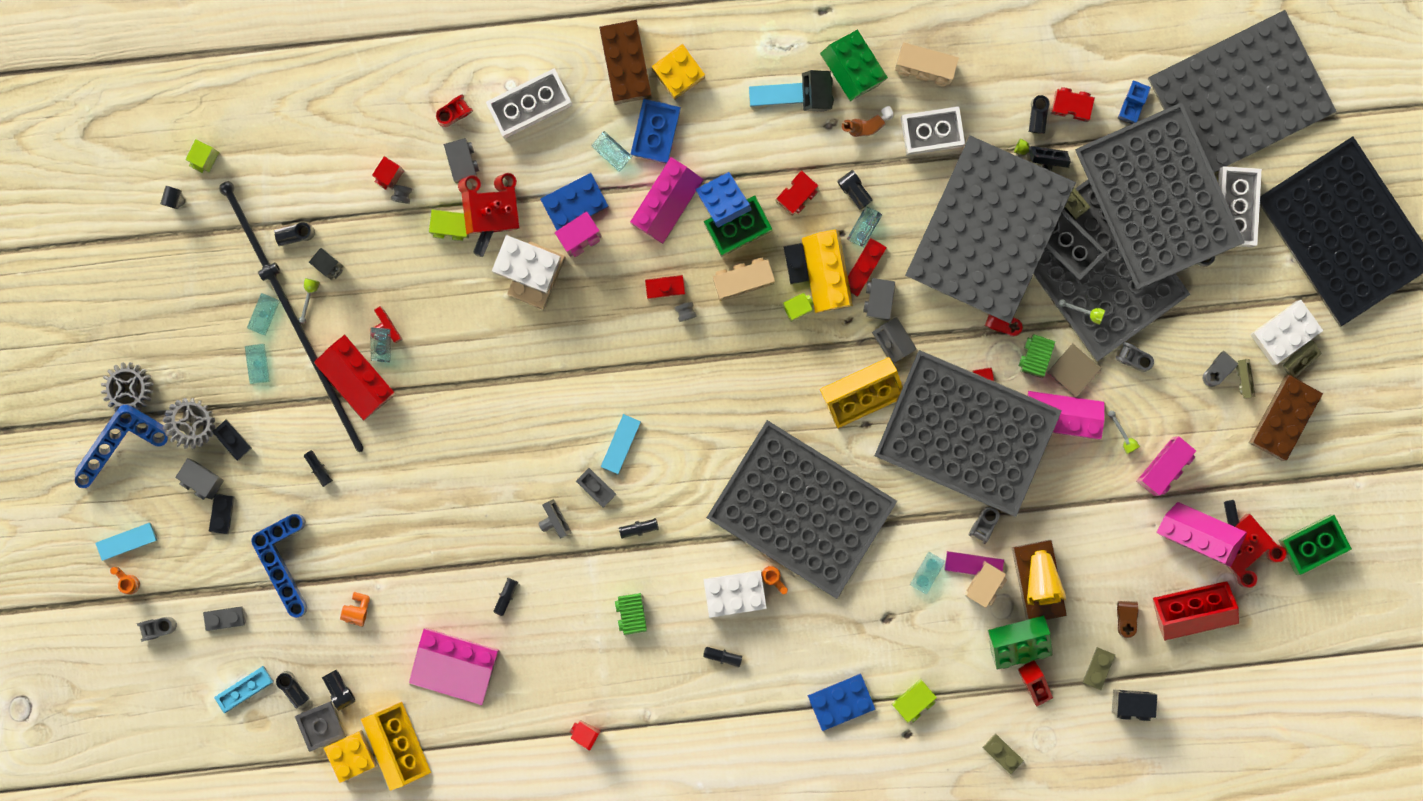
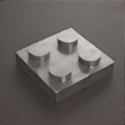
[295,701,346,752]

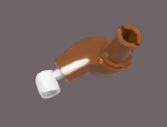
[842,106,893,137]

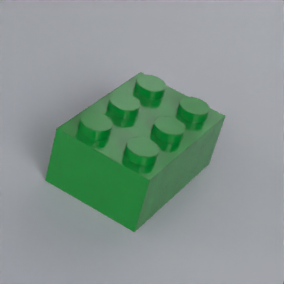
[820,29,888,102]
[704,195,773,257]
[1278,515,1352,575]
[988,616,1053,670]

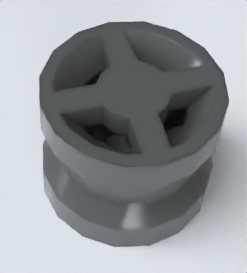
[391,185,412,204]
[674,302,697,322]

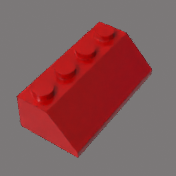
[314,334,395,421]
[1153,581,1239,641]

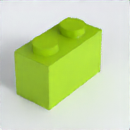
[185,139,219,173]
[429,209,469,241]
[782,293,814,322]
[892,679,937,723]

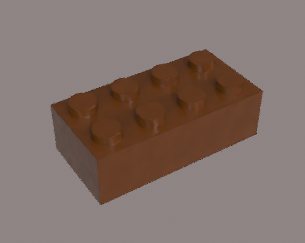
[599,19,652,105]
[1249,375,1323,461]
[1011,540,1067,620]

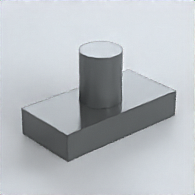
[539,499,572,539]

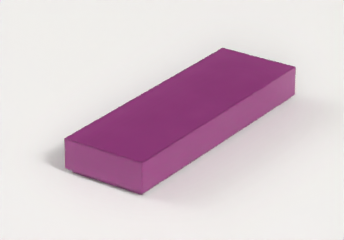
[944,551,1004,575]

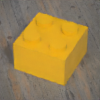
[652,44,705,100]
[324,730,377,783]

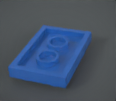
[630,99,681,164]
[695,172,752,228]
[540,173,609,230]
[807,673,876,731]

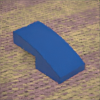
[1118,80,1151,124]

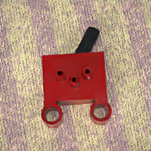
[458,173,520,257]
[1224,500,1286,588]

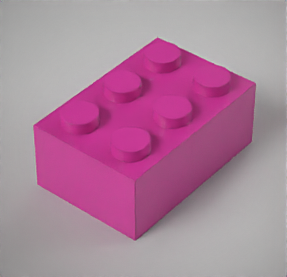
[554,212,602,257]
[1136,436,1196,496]

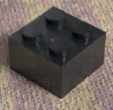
[1112,689,1157,721]

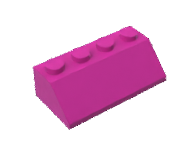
[630,157,703,244]
[1027,391,1104,440]
[1156,502,1247,568]

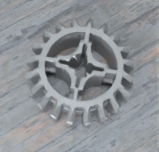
[101,362,153,414]
[163,398,215,449]

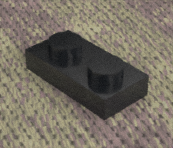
[212,419,252,461]
[209,494,234,534]

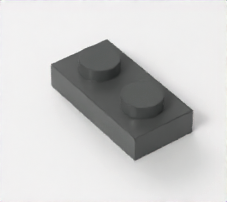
[576,468,616,508]
[203,606,245,631]

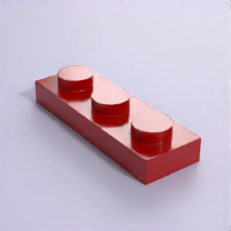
[848,238,887,297]

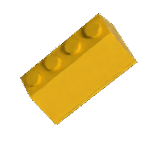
[802,229,853,313]
[820,357,903,429]
[361,702,431,790]

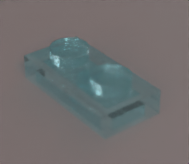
[591,131,633,172]
[847,206,882,248]
[247,293,280,336]
[370,327,391,363]
[245,344,270,384]
[909,551,945,594]

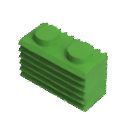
[1018,334,1056,378]
[615,593,647,635]

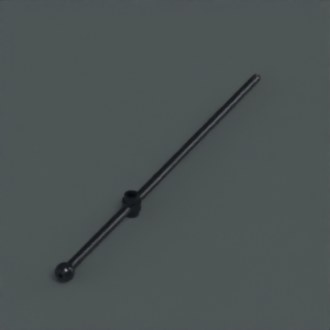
[219,181,364,452]

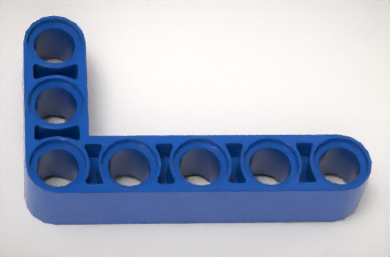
[75,405,168,488]
[251,514,307,618]

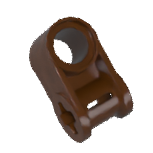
[1117,601,1138,638]

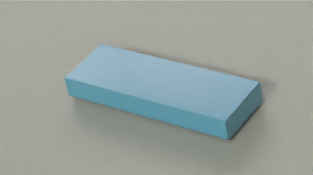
[749,83,803,106]
[601,414,641,474]
[95,523,157,561]
[214,666,274,713]

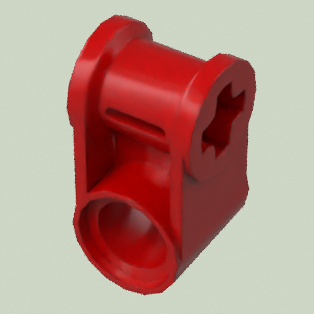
[436,94,473,127]
[984,314,1023,337]

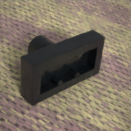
[1029,146,1071,171]
[783,243,809,285]

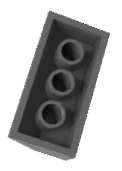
[1046,210,1107,280]

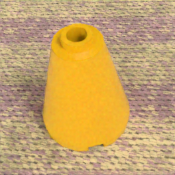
[1027,550,1066,605]

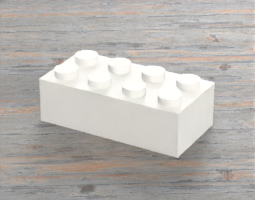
[486,68,573,139]
[1218,167,1262,248]

